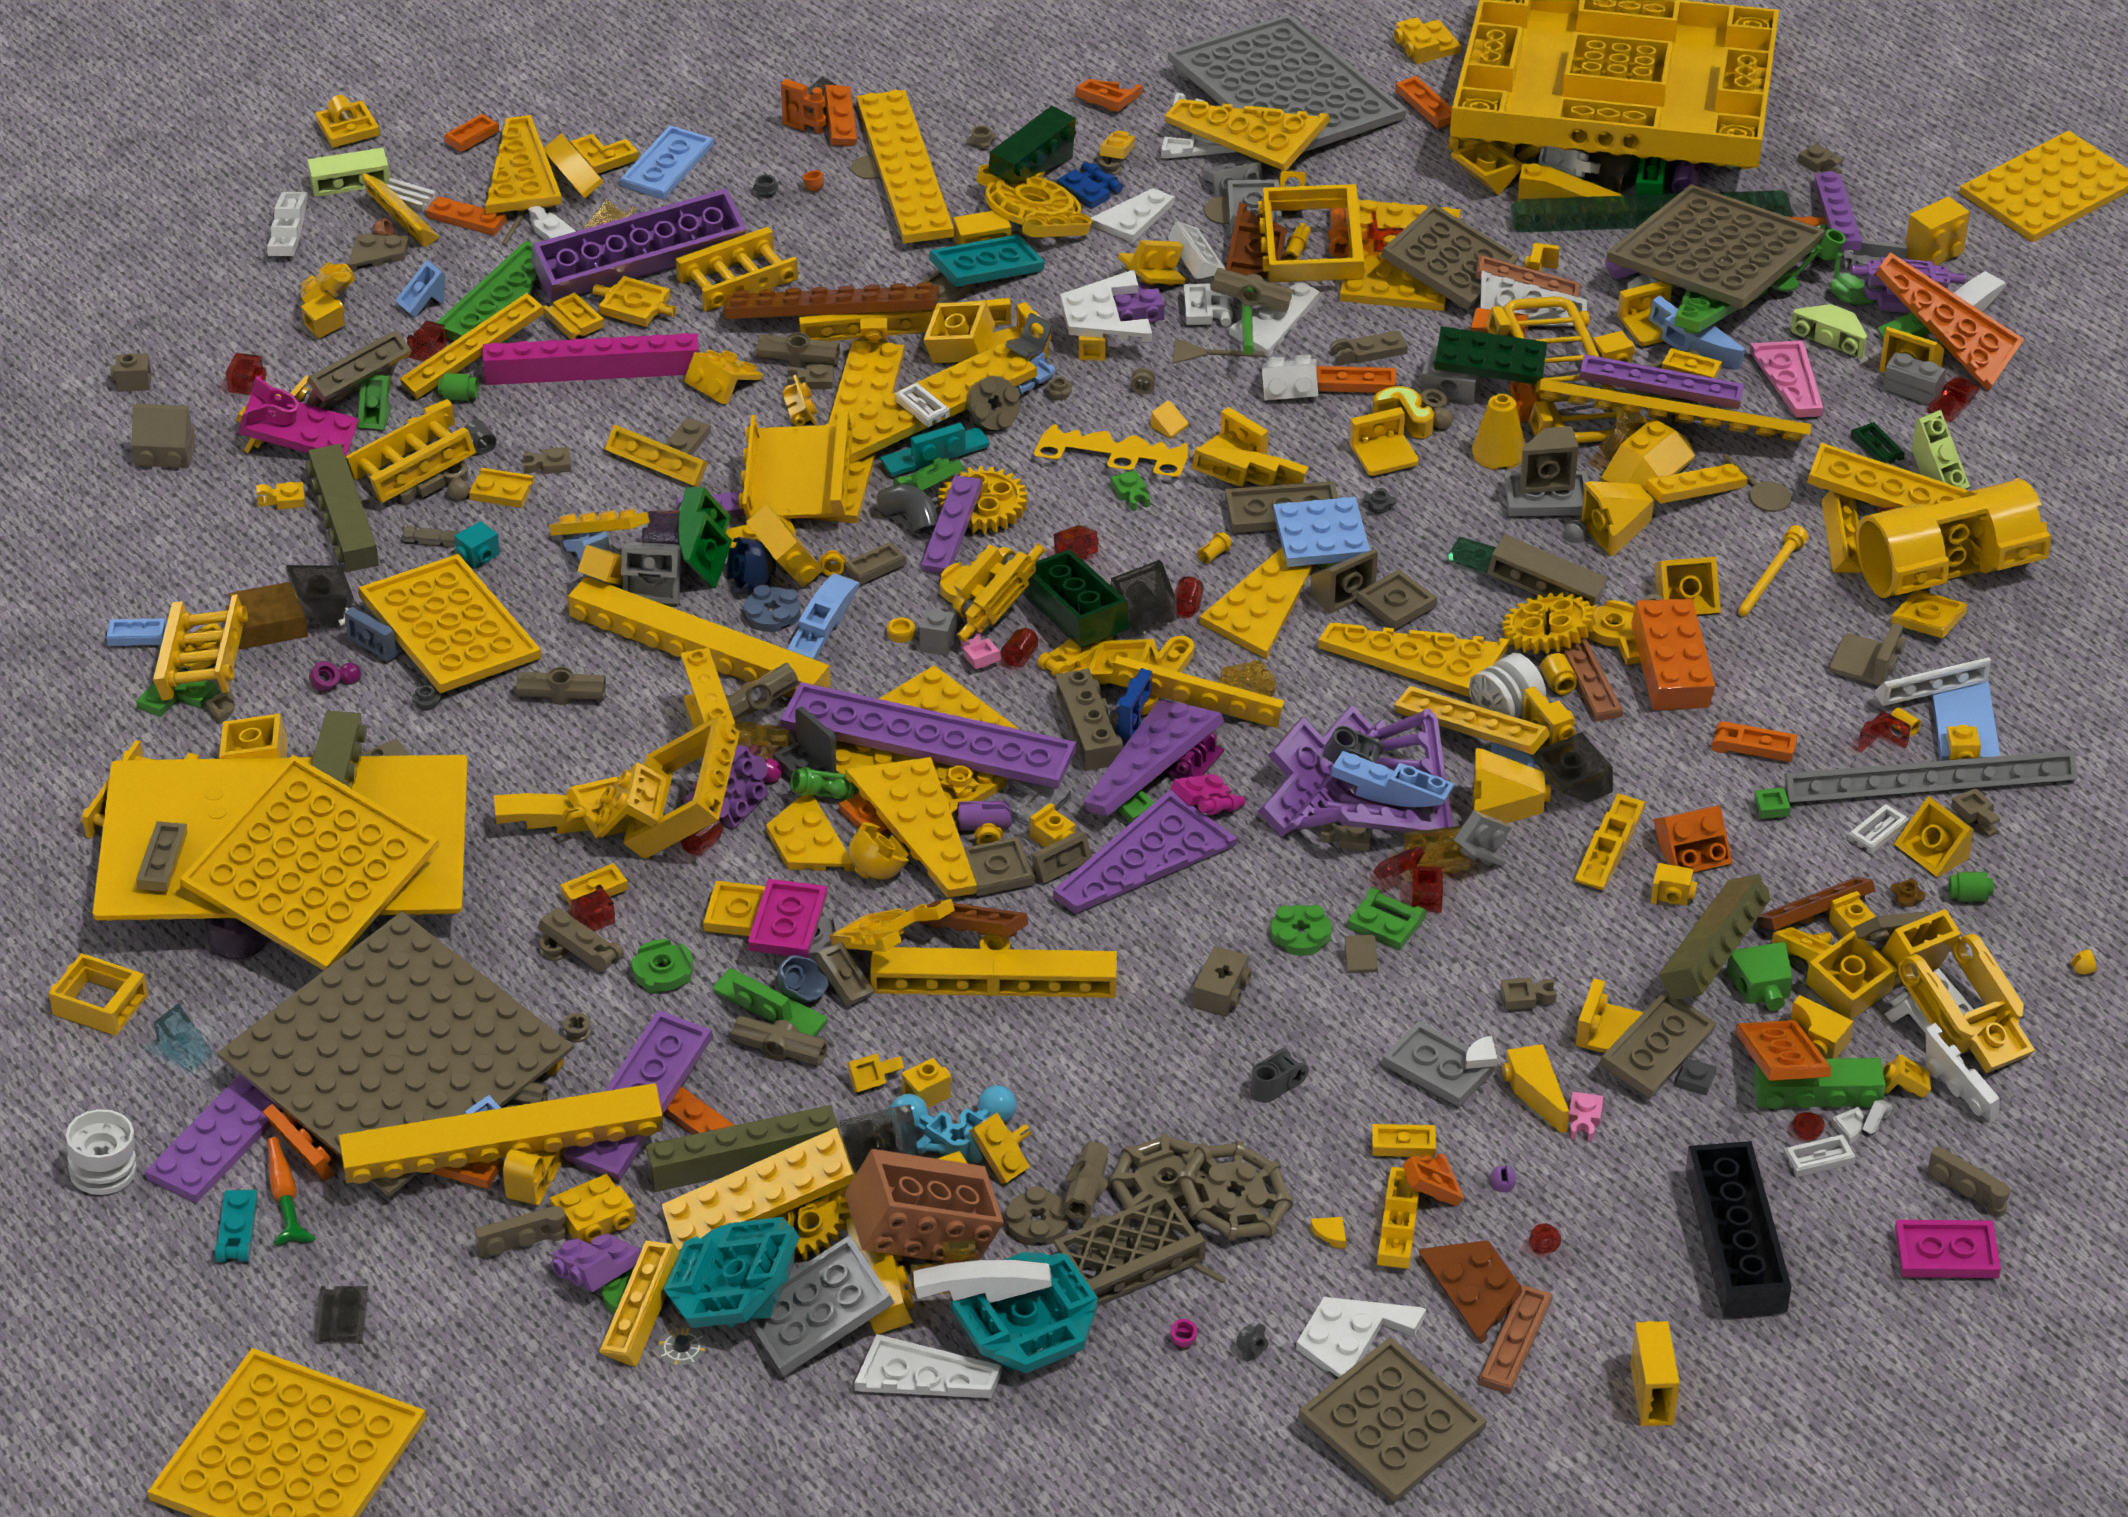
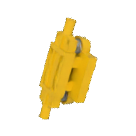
[952,543,1046,642]

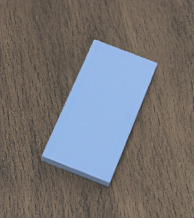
[619,125,714,199]
[1931,680,2000,761]

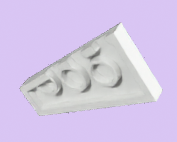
[854,1334,1002,1398]

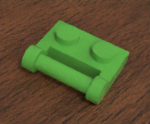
[893,457,964,490]
[1347,887,1427,950]

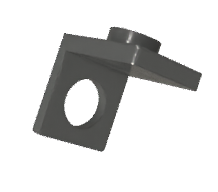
[1005,313,1053,358]

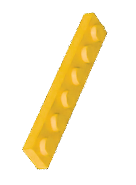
[400,293,545,399]
[1110,655,1285,728]
[1394,686,1550,755]

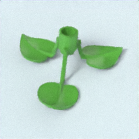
[1769,224,1875,305]

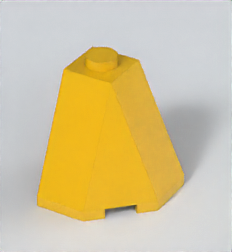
[1581,481,1655,556]
[1472,748,1551,824]

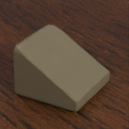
[1344,935,1378,973]

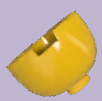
[849,822,909,880]

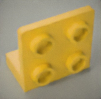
[597,762,667,838]
[1576,978,1644,1053]

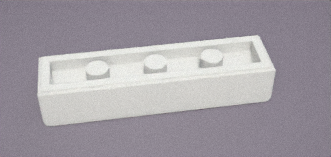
[1168,221,1226,279]
[1875,657,1991,706]

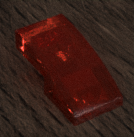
[1373,847,1425,880]

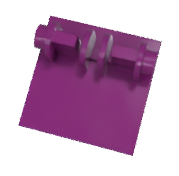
[1163,732,1224,779]

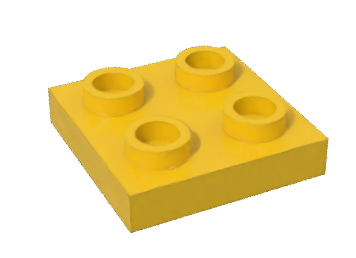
[315,95,380,148]

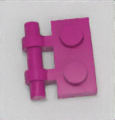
[1170,774,1245,815]

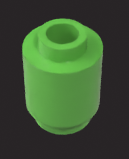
[438,373,479,401]
[1948,872,1994,902]

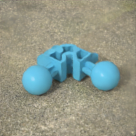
[889,1085,1017,1163]

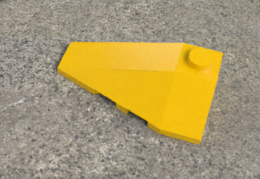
[1518,163,1623,213]

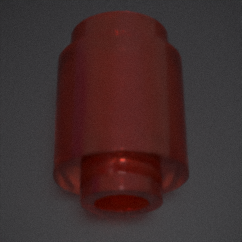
[1172,576,1204,618]
[1001,628,1038,668]
[681,820,723,855]

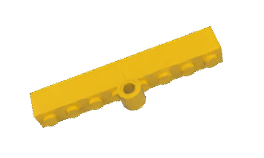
[870,933,1117,998]

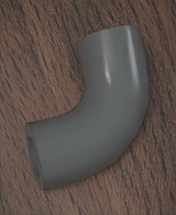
[877,484,938,534]

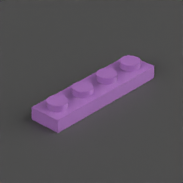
[921,475,983,574]

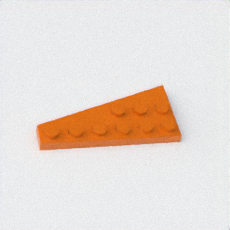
[1875,252,2024,391]

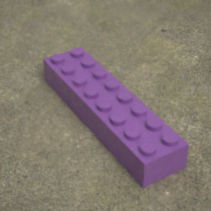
[531,188,747,303]

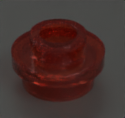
[1792,1112,1825,1140]
[1529,1223,1561,1254]

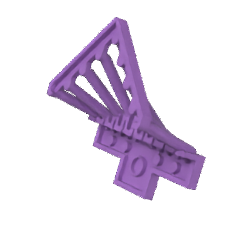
[1258,705,1453,837]

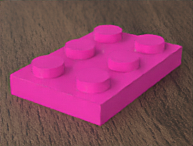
[748,879,828,958]
[1895,1220,2001,1278]

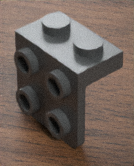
[773,706,837,779]

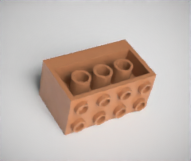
[845,1149,1004,1263]

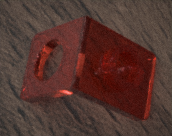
[1366,211,1404,252]
[1858,711,1911,753]

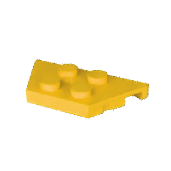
[1062,639,1165,685]
[766,795,854,872]

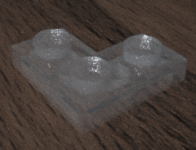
[1007,778,1071,828]

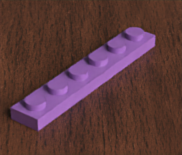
[1814,171,1862,250]
[1579,354,1744,409]

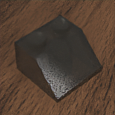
[1582,151,1641,195]
[1111,560,1177,639]
[285,565,354,627]
[1531,732,1613,803]
[839,1104,918,1175]

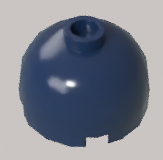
[727,537,776,594]

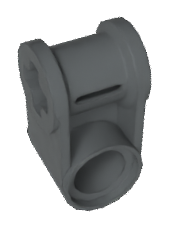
[1324,726,1384,764]
[1250,1048,1309,1103]

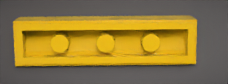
[362,173,439,247]
[1821,491,1862,573]
[599,1240,680,1366]

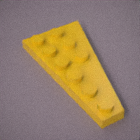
[1164,99,1330,171]
[1318,622,1510,698]

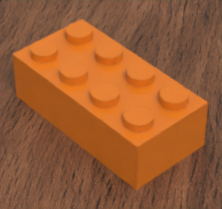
[1631,599,1715,710]

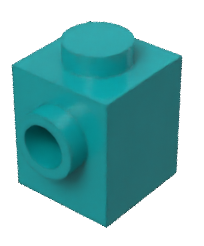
[454,521,500,569]

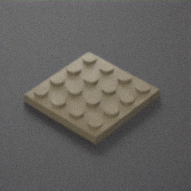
[1380,203,1519,310]
[1298,1337,1487,1503]

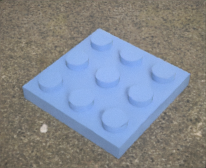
[1273,497,1370,567]

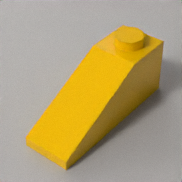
[1502,1044,1569,1133]

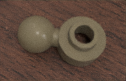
[1421,389,1453,430]
[440,460,470,501]

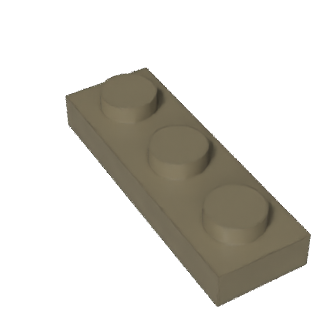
[136,821,187,892]

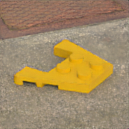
[829,899,955,952]

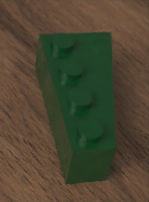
[988,106,1076,185]

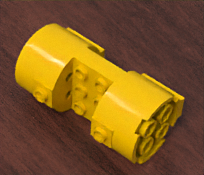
[1856,479,2051,598]

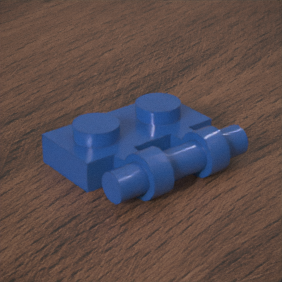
[1057,161,1123,209]

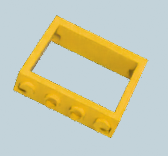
[1258,184,1364,283]
[623,715,740,859]

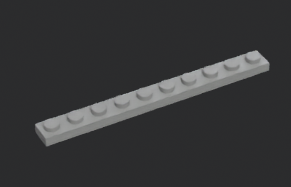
[1784,750,2077,803]

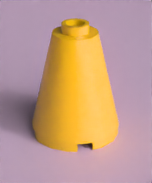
[1472,393,1525,470]

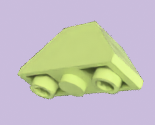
[1790,304,1867,359]
[1912,410,1970,489]

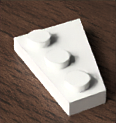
[1091,188,1175,243]
[1925,1023,2000,1122]

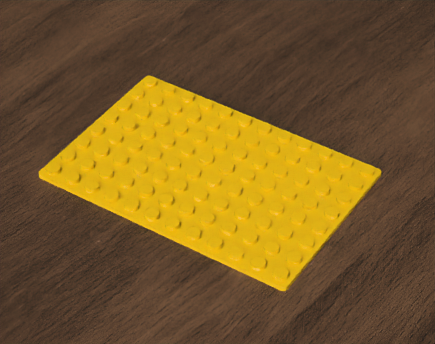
[93,755,468,921]

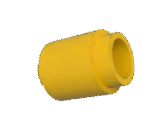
[1540,653,1577,695]

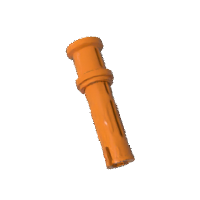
[1328,208,1350,258]

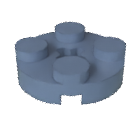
[744,585,801,632]

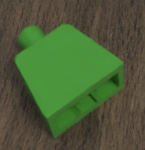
[1726,942,1792,1011]

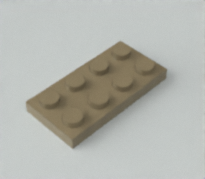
[1225,481,1338,533]
[1599,989,1717,1099]

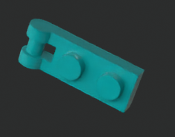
[215,1190,258,1263]

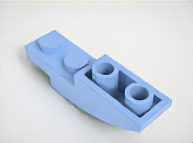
[1648,296,1745,369]
[787,573,860,660]
[1330,751,1454,807]

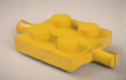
[592,276,677,327]
[563,776,630,838]

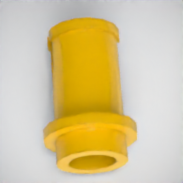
[1197,532,1232,564]

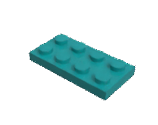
[929,234,1045,287]

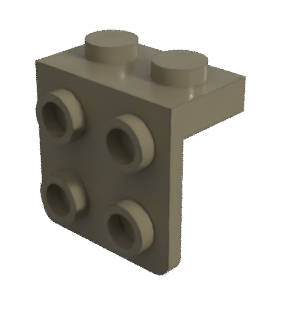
[1830,623,1906,686]

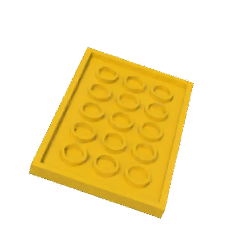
[1959,130,2128,242]
[1340,200,1461,311]
[358,554,541,693]

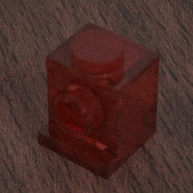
[407,320,447,361]
[1053,525,1099,560]
[1411,866,1443,913]
[566,884,616,932]

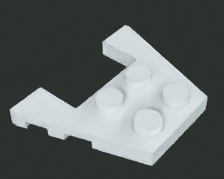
[1161,93,1237,159]
[1060,270,1152,342]
[1296,1297,1426,1378]

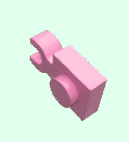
[959,631,1001,669]
[1568,1092,1604,1141]

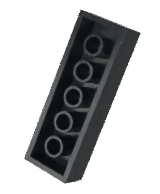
[1685,1141,1792,1318]

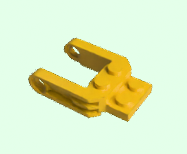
[1898,933,2035,1073]

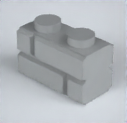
[1883,352,1946,406]

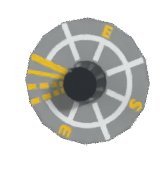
[658,1327,706,1365]

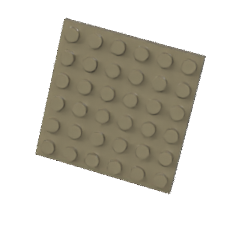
[1607,184,1826,309]

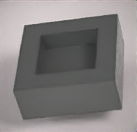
[1677,1058,1717,1096]

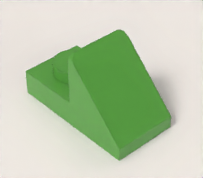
[357,375,392,430]

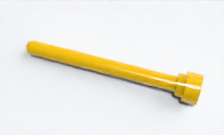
[1738,525,1809,617]

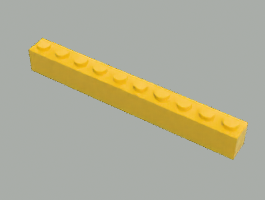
[568,576,831,698]
[339,1083,663,1184]

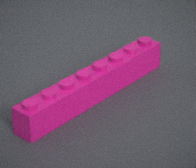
[483,333,699,385]

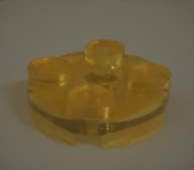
[1599,412,1648,460]
[1219,661,1276,697]
[735,721,789,747]

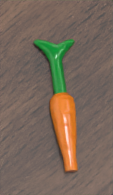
[267,1137,315,1246]

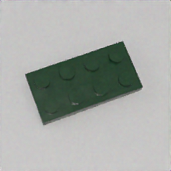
[1434,326,1547,385]

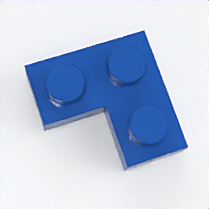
[1116,668,1152,747]

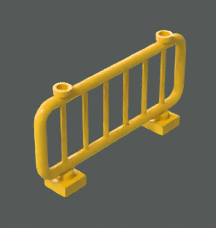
[1486,296,1634,443]

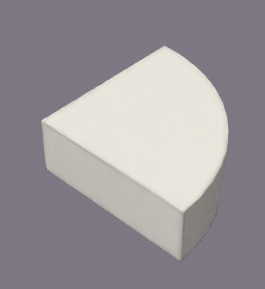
[1466,1036,1497,1069]
[1862,1100,1893,1134]
[1831,1107,1863,1145]

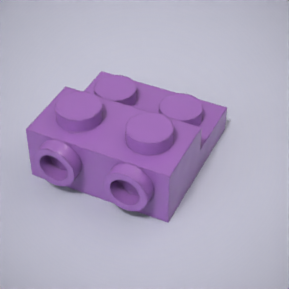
[1113,282,1165,322]
[551,1233,641,1292]

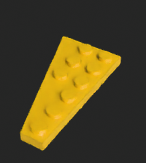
[485,115,562,214]
[1199,548,1316,660]
[845,757,977,898]

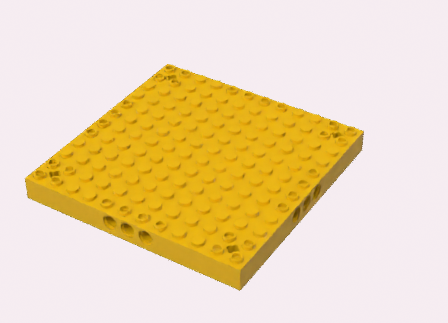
[1450,0,1779,169]

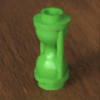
[791,767,858,801]

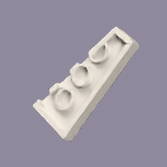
[1480,271,1587,327]
[1229,281,1320,358]

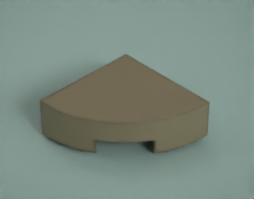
[205,691,235,724]

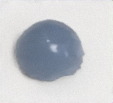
[777,955,829,1003]

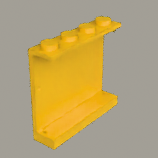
[739,411,853,520]

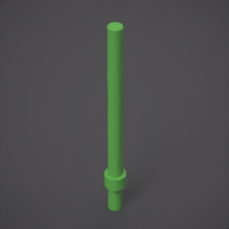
[1241,287,1254,355]

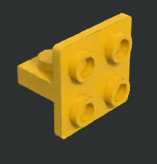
[1118,240,1186,286]

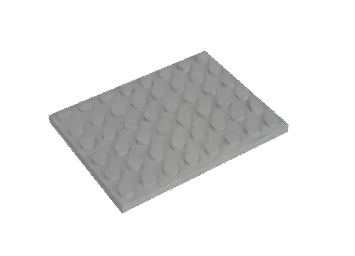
[1167,14,1407,152]

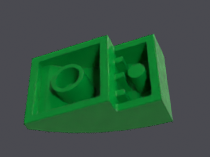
[679,487,732,588]

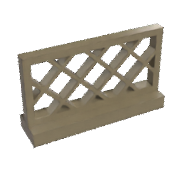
[306,330,412,409]
[1054,1192,1206,1306]

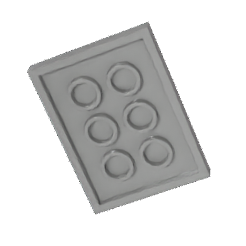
[748,1235,895,1376]

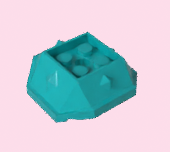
[663,1217,800,1329]
[950,1252,1098,1374]

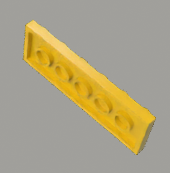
[1807,443,1970,510]
[662,1127,855,1252]

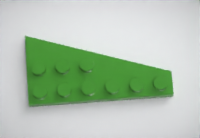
[434,241,538,343]
[1674,288,1768,334]

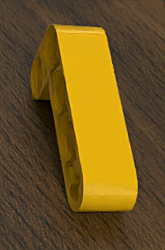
[503,1147,567,1206]

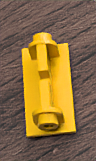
[783,374,818,426]

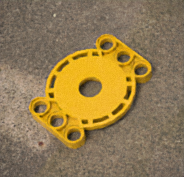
[976,164,1092,238]

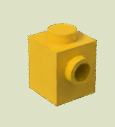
[301,291,345,339]
[1593,331,1635,363]
[901,1058,952,1108]

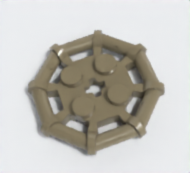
[1107,1134,1208,1221]
[1176,1140,1294,1241]

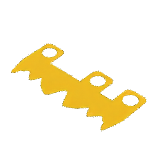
[1034,424,1188,477]

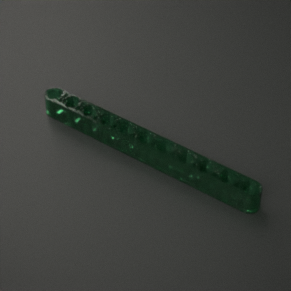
[1510,190,1793,233]

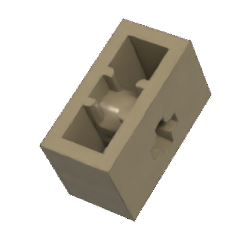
[1193,946,1252,1017]

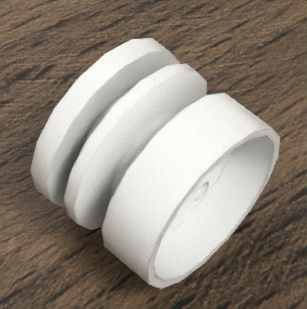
[1469,653,1546,718]
[66,1109,137,1195]

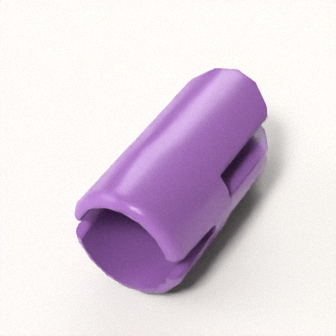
[1672,159,1701,195]
[957,801,1012,831]

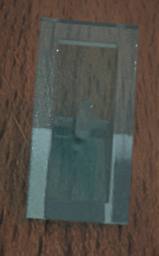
[153,1003,214,1072]

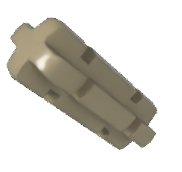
[403,526,457,547]

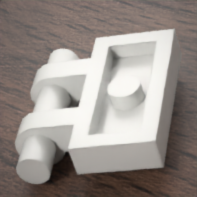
[1184,284,1233,326]

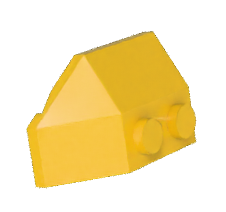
[1600,417,1695,490]

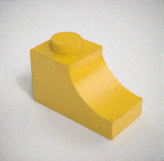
[1791,995,1854,1059]

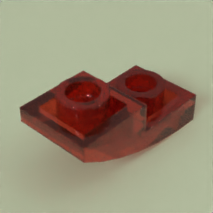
[1927,377,1980,422]

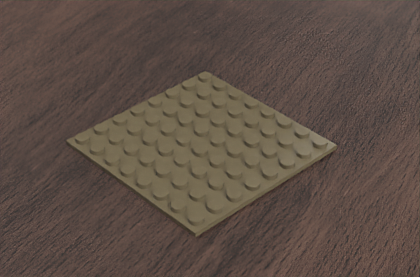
[217,911,573,1197]

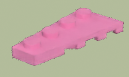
[1749,341,1823,418]

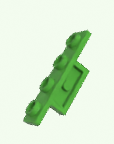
[713,968,828,1037]

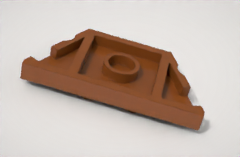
[1225,202,1287,279]
[1418,1240,1522,1344]

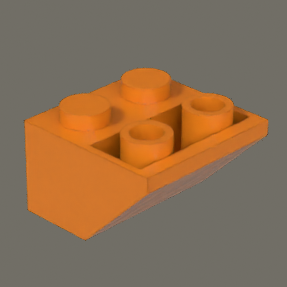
[1653,805,1733,872]

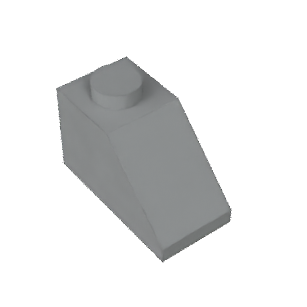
[920,609,962,656]

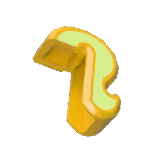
[1372,386,1434,439]

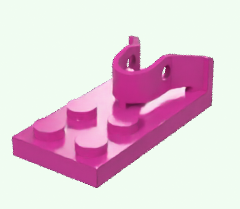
[239,376,358,456]

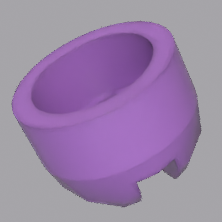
[1490,1165,1516,1192]

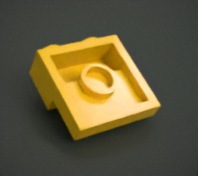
[1393,17,1462,64]
[1522,686,1576,767]
[550,1173,636,1243]

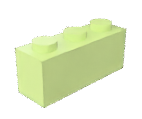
[307,148,390,197]

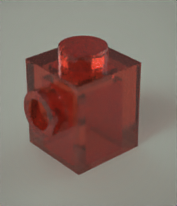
[225,353,267,395]

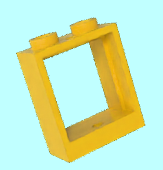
[48,953,148,1036]

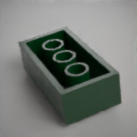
[1023,549,1130,648]

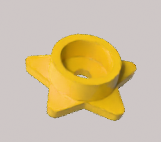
[940,765,979,795]

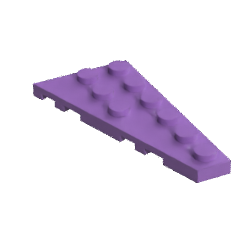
[1084,698,1224,816]
[1053,790,1238,914]

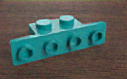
[881,422,989,477]

